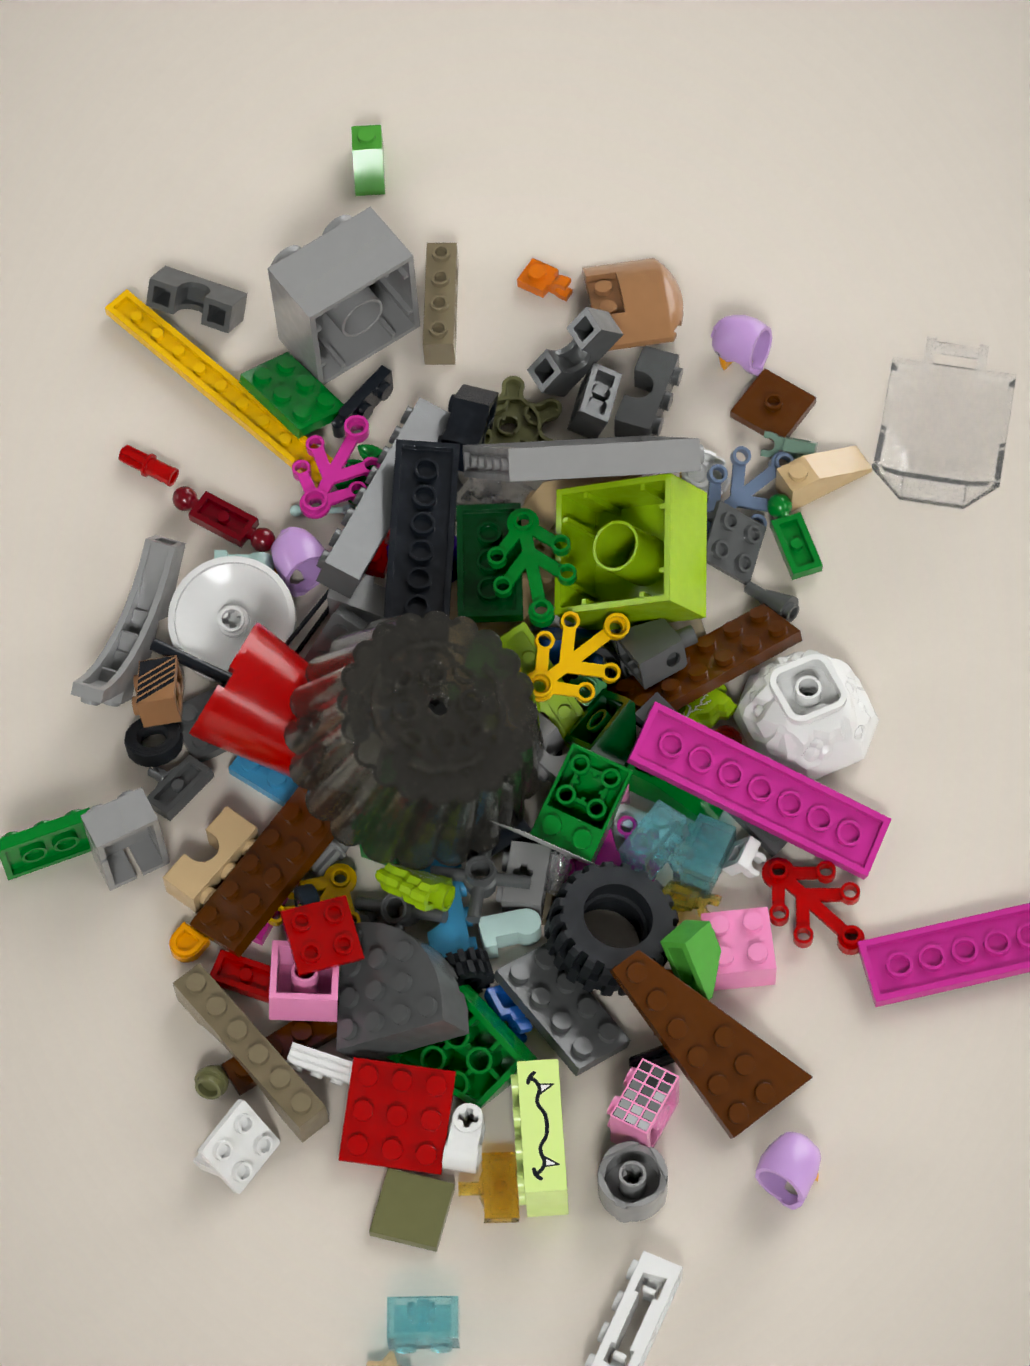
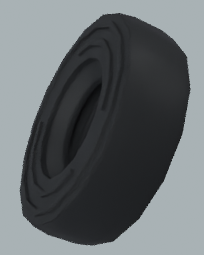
[124,718,183,767]

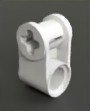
[442,1103,485,1174]

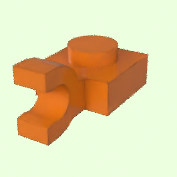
[517,258,573,302]

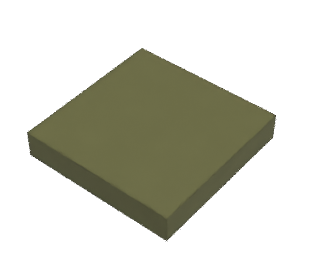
[369,1168,455,1252]

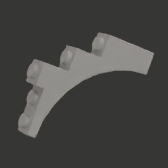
[71,535,186,707]

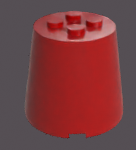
[189,622,350,781]

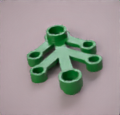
[487,508,577,628]

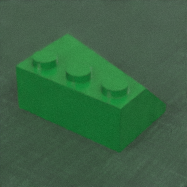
[387,984,538,1109]

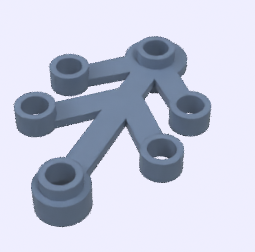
[707,446,794,527]

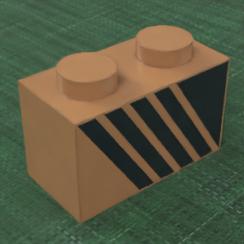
[132,655,185,728]

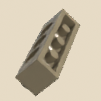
[423,243,459,365]

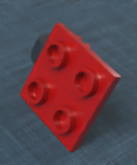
[280,884,365,976]

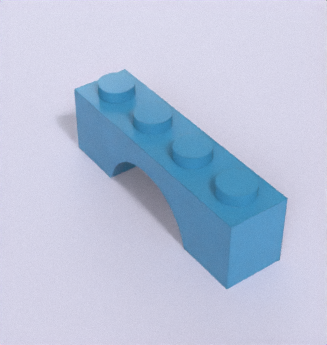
[410,836,478,958]

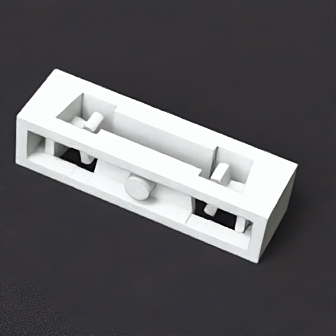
[585,1251,683,1366]

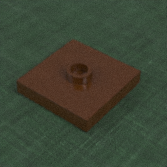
[730,368,817,442]

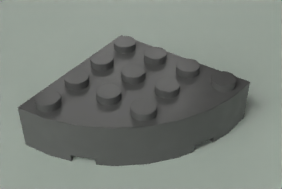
[336,922,469,1060]

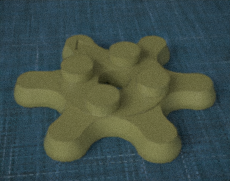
[485,376,562,444]

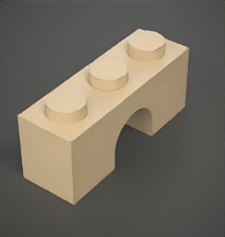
[162,806,259,913]

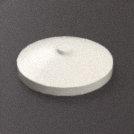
[168,556,297,683]

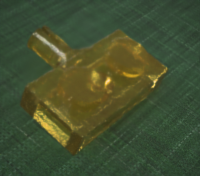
[458,1152,520,1223]

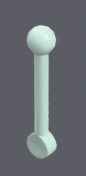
[290,504,355,517]

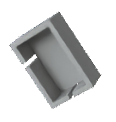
[80,787,170,891]

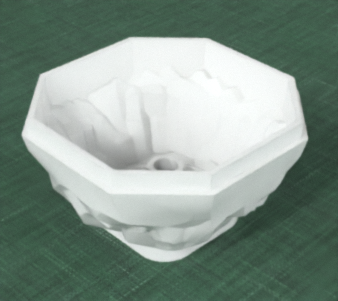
[733,650,879,780]

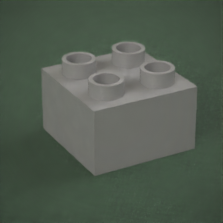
[267,206,420,385]

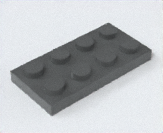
[494,943,631,1076]

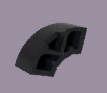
[438,384,499,472]

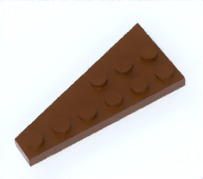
[610,950,813,1139]

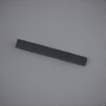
[150,638,232,685]

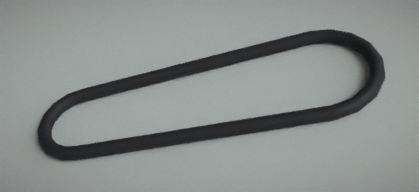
[285,589,329,654]

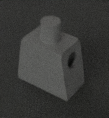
[615,618,698,689]

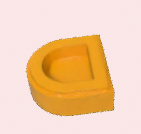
[169,922,211,963]

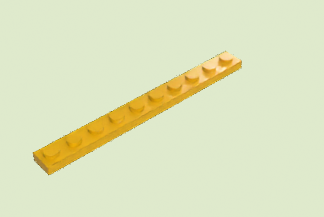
[105,289,333,488]

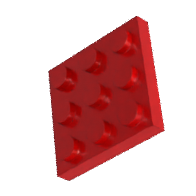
[338,1057,457,1175]

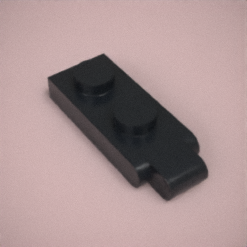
[331,365,393,438]

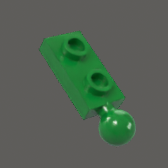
[767,493,823,580]

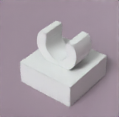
[722,836,767,878]

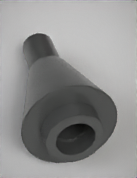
[744,581,799,622]

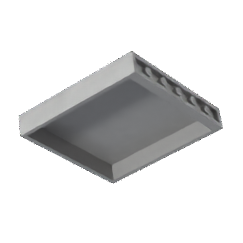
[463,435,704,482]

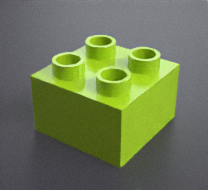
[554,473,707,630]

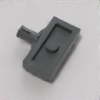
[147,755,215,821]

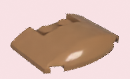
[582,258,684,351]

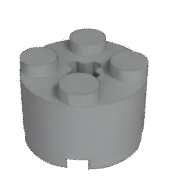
[597,1141,668,1223]

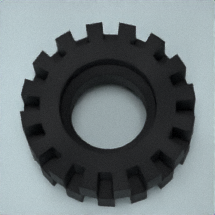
[445,947,495,994]

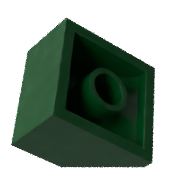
[563,689,636,767]

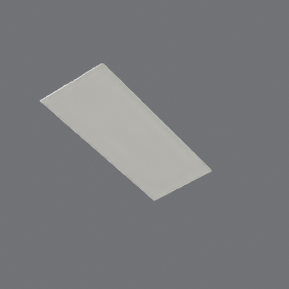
[491,821,600,867]

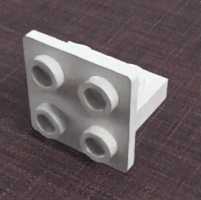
[193,1099,280,1194]

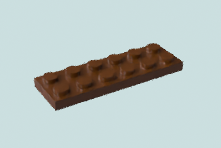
[607,603,802,728]
[189,770,363,958]

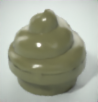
[194,1065,229,1100]

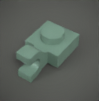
[760,430,818,459]

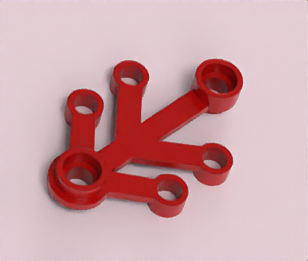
[762,857,865,955]

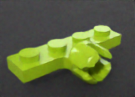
[497,621,584,748]

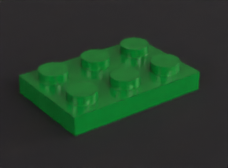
[239,352,344,439]
[0,807,91,881]

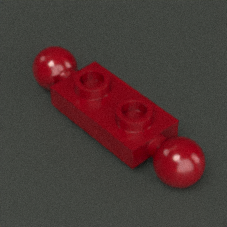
[172,486,275,552]

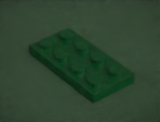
[456,503,523,623]

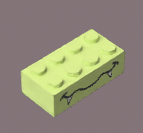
[511,1059,569,1217]

